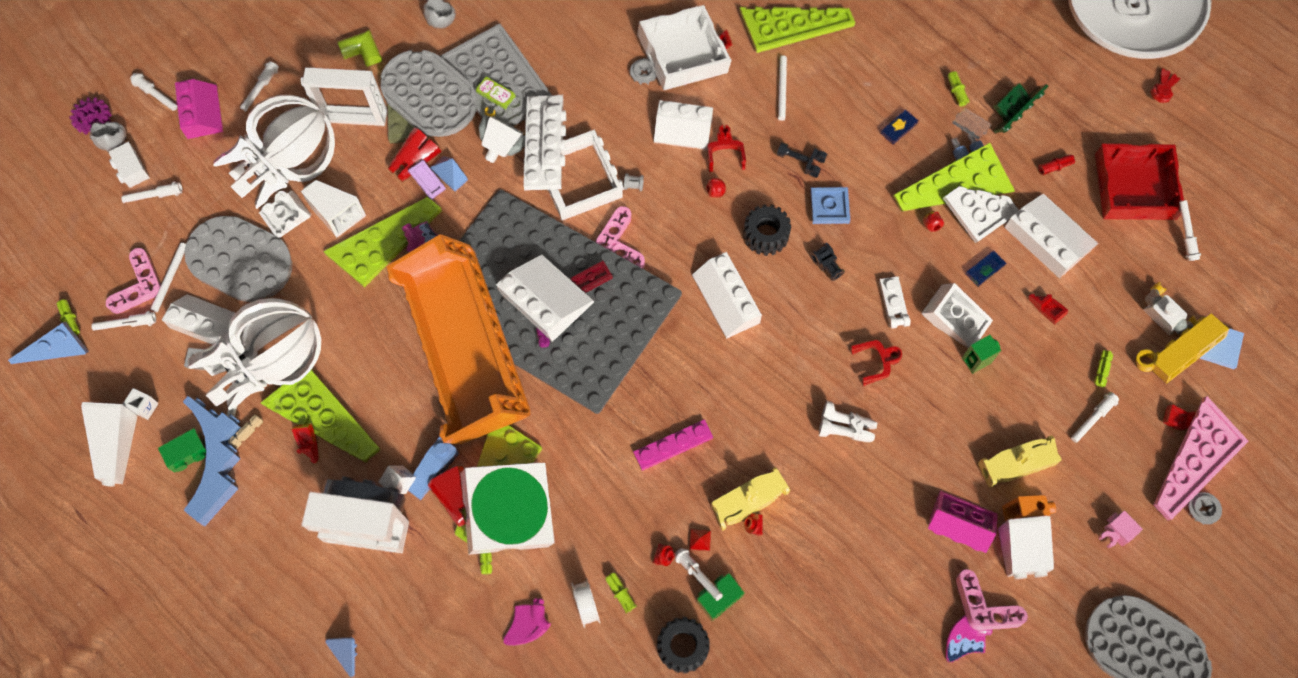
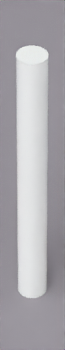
[778,56,787,120]
[150,243,186,312]

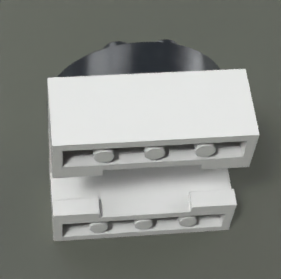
[302,477,409,554]

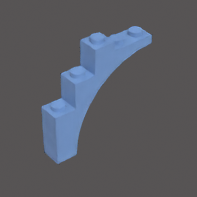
[183,396,241,526]

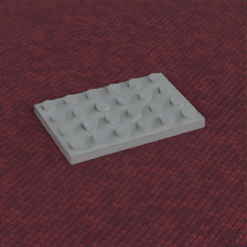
[440,24,552,126]

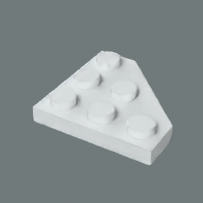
[943,186,1019,243]

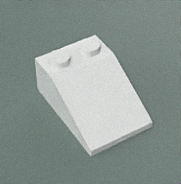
[921,283,993,348]

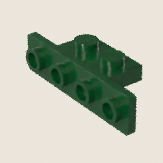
[993,83,1049,134]

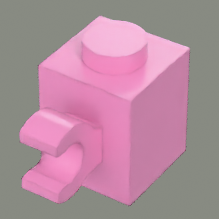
[1099,511,1143,548]

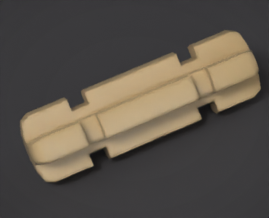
[228,415,263,449]

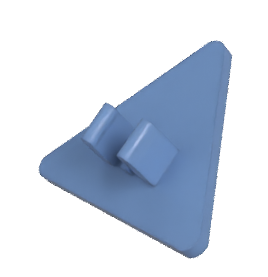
[326,637,357,677]

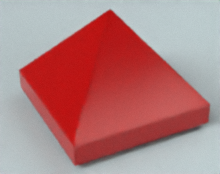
[718,30,733,50]
[690,529,711,551]

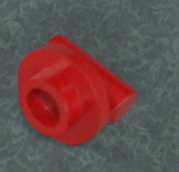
[744,513,763,536]
[652,543,674,566]

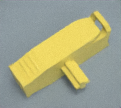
[978,435,1062,488]
[711,467,790,531]

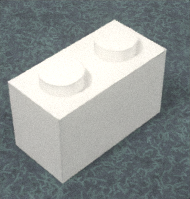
[109,142,150,188]

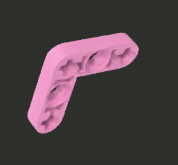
[596,207,645,269]
[106,248,161,314]
[956,569,1028,630]

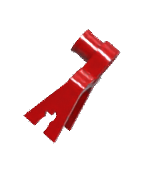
[707,125,746,172]
[851,340,902,386]

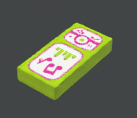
[476,77,516,109]

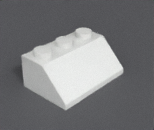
[654,100,713,150]

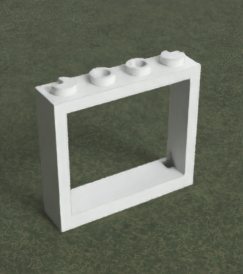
[301,68,387,126]
[548,130,624,220]

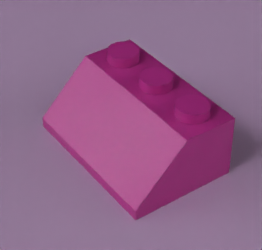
[175,79,223,139]
[928,490,998,553]

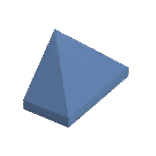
[430,156,468,192]

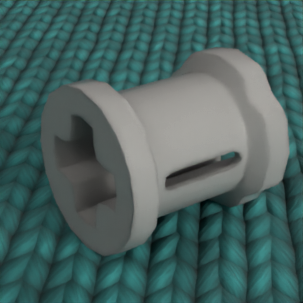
[624,173,644,191]

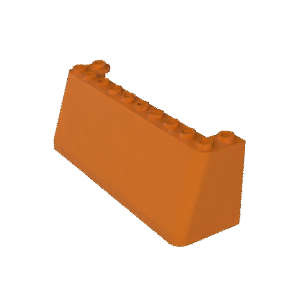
[386,234,531,444]

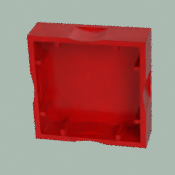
[1095,144,1184,220]

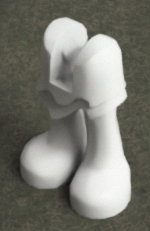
[818,401,877,442]

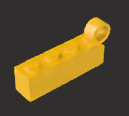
[1136,313,1229,384]

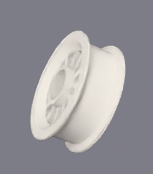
[571,578,600,628]

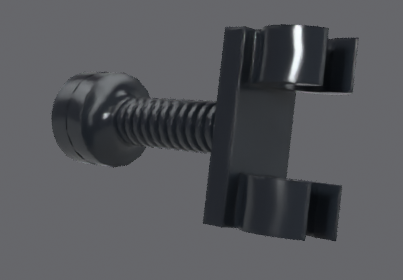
[776,142,828,178]

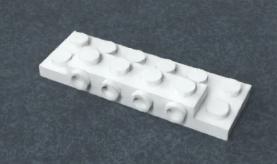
[524,95,566,190]

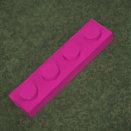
[633,420,713,471]

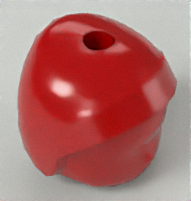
[706,178,726,198]
[923,211,944,232]

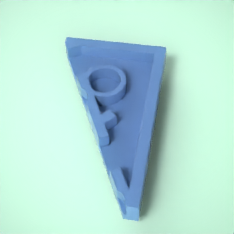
[8,322,89,364]

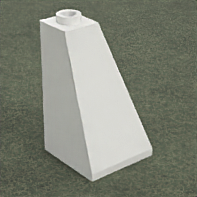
[81,402,137,487]

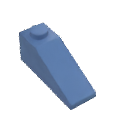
[408,437,459,500]

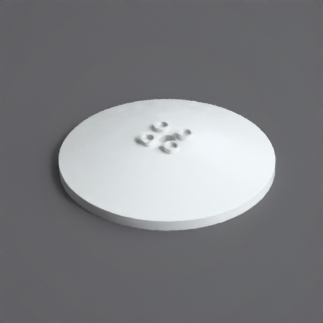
[1068,0,1211,59]

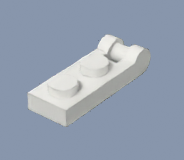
[879,277,910,329]

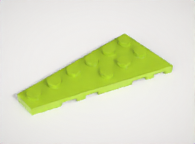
[893,143,1015,212]
[323,197,442,287]
[261,370,381,463]

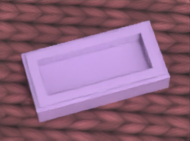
[408,160,446,200]

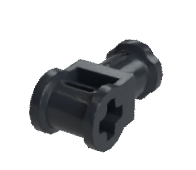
[810,243,845,281]

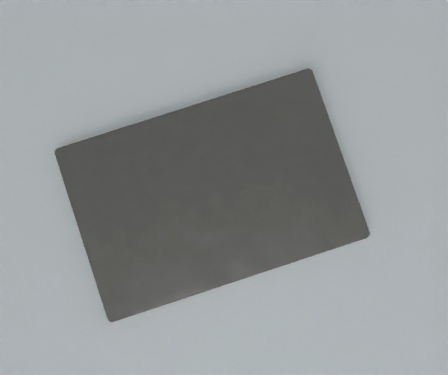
[459,190,682,414]

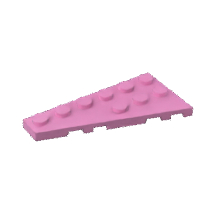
[1153,396,1248,520]

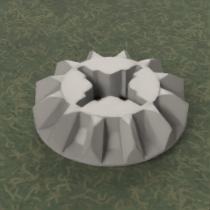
[630,59,657,85]
[1188,492,1222,525]

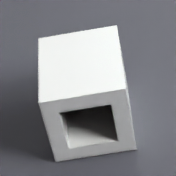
[122,388,159,420]
[379,466,416,494]

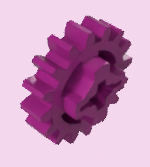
[69,98,112,135]

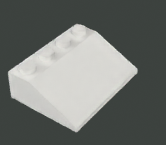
[1005,194,1098,279]
[496,255,594,342]

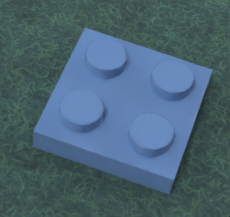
[810,187,850,224]

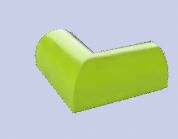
[337,31,383,67]

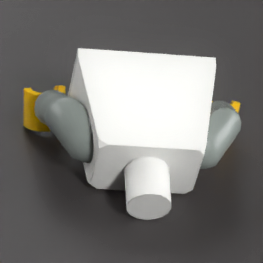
[479,107,526,163]
[1143,282,1198,336]

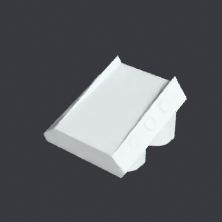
[259,190,312,238]

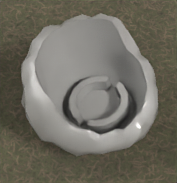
[423,0,456,28]
[90,122,126,152]

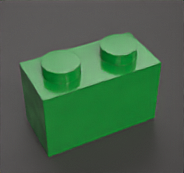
[962,335,1002,374]
[158,428,207,473]
[697,573,745,621]

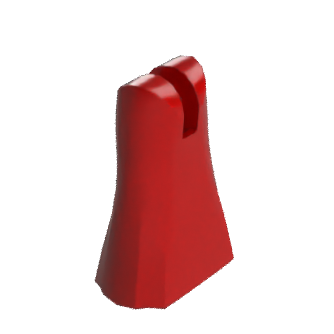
[387,127,442,182]
[428,466,466,527]

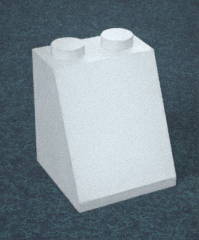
[301,180,366,237]
[998,516,1054,579]

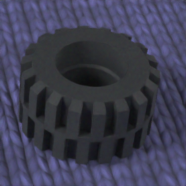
[743,204,791,256]
[657,617,710,674]

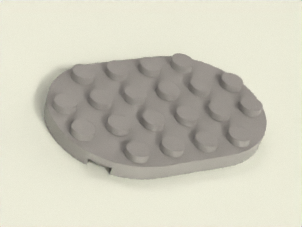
[380,50,477,137]
[185,216,293,302]
[1085,596,1212,678]

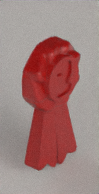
[1150,68,1181,103]

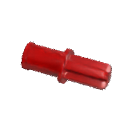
[1038,154,1076,176]

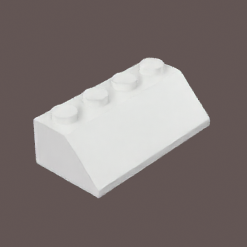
[692,252,762,339]
[162,294,244,345]

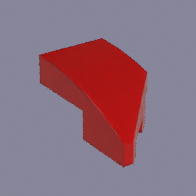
[1028,294,1068,325]
[1163,404,1196,431]
[291,424,319,463]

